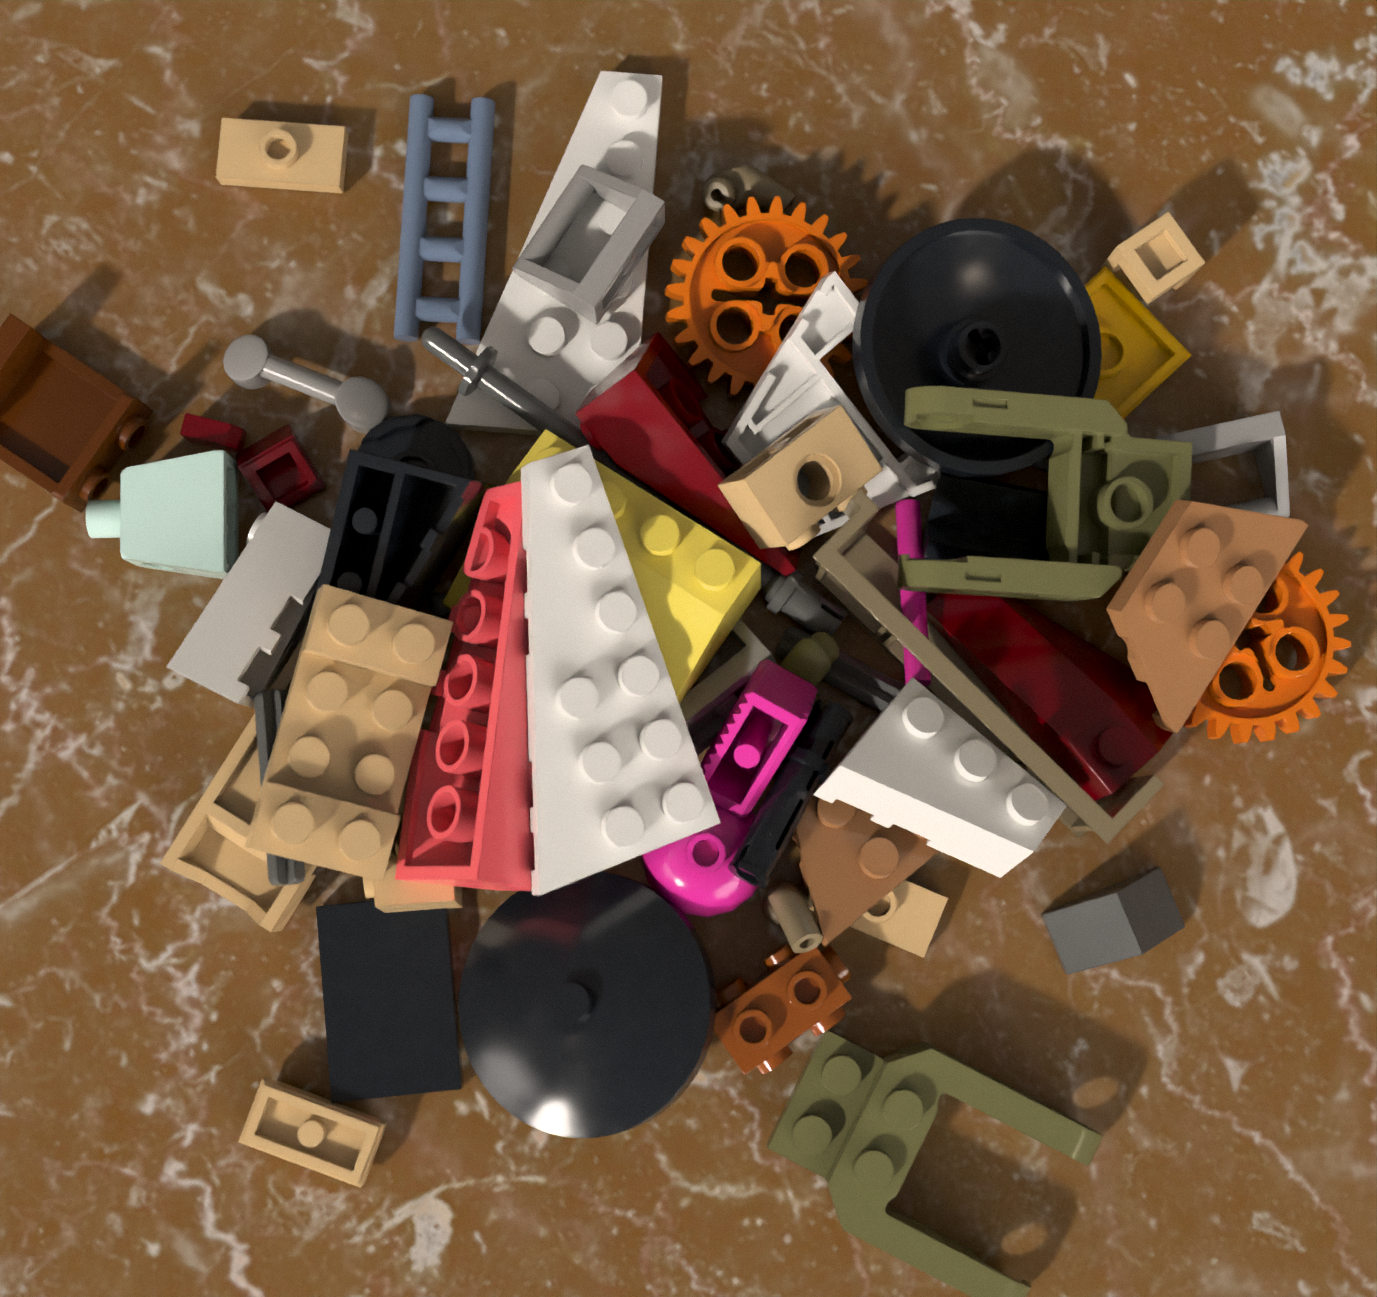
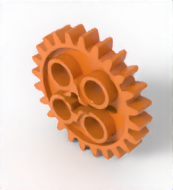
[665,196,868,398]
[1183,551,1351,744]

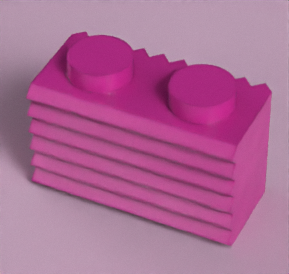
[701,660,818,818]

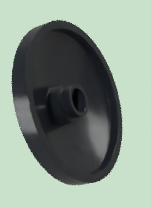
[852,218,1102,477]
[459,871,717,1138]

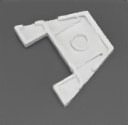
[721,271,941,537]

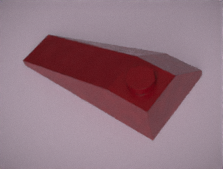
[575,331,803,576]
[927,593,1173,801]

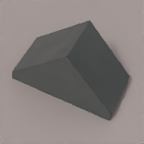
[1041,867,1185,975]

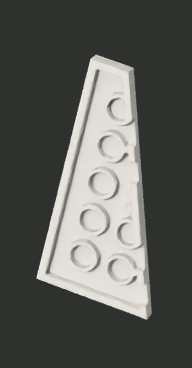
[445,71,662,436]
[521,445,721,896]

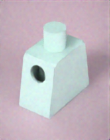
[86,450,239,579]

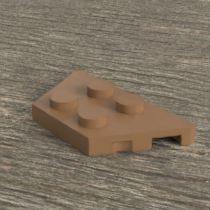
[1106,500,1308,734]
[792,767,939,947]

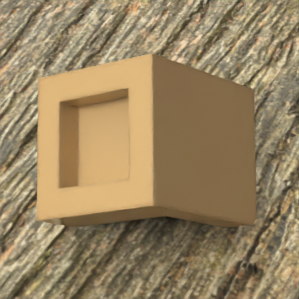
[1101,211,1205,305]

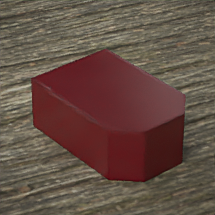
[180,413,247,453]

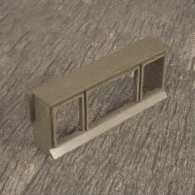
[807,489,1164,844]

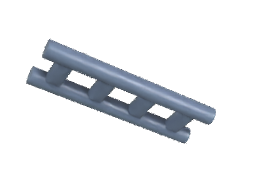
[394,94,495,345]

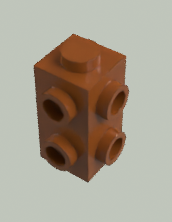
[714,942,852,1075]

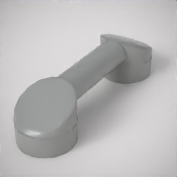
[223,334,392,434]

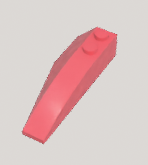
[395,481,535,891]

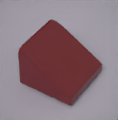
[236,424,326,512]

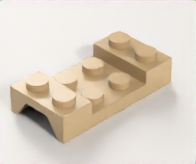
[245,584,453,882]
[160,640,317,932]

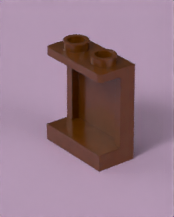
[0,313,153,513]

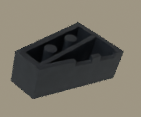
[311,449,497,612]

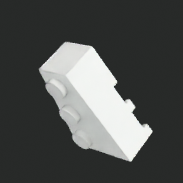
[167,501,331,709]
[814,677,1067,878]

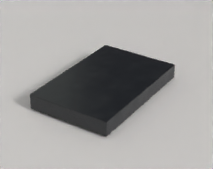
[316,900,464,1103]

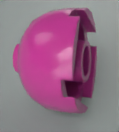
[641,804,759,917]

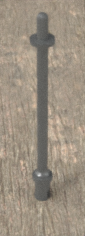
[422,327,848,636]

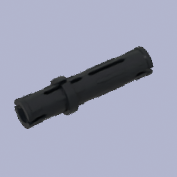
[728,699,853,888]

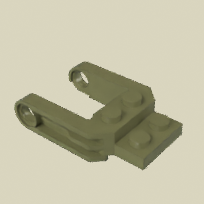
[897,386,1192,602]
[766,1030,1104,1297]

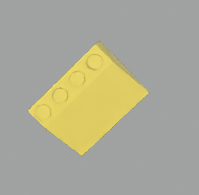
[442,429,761,704]

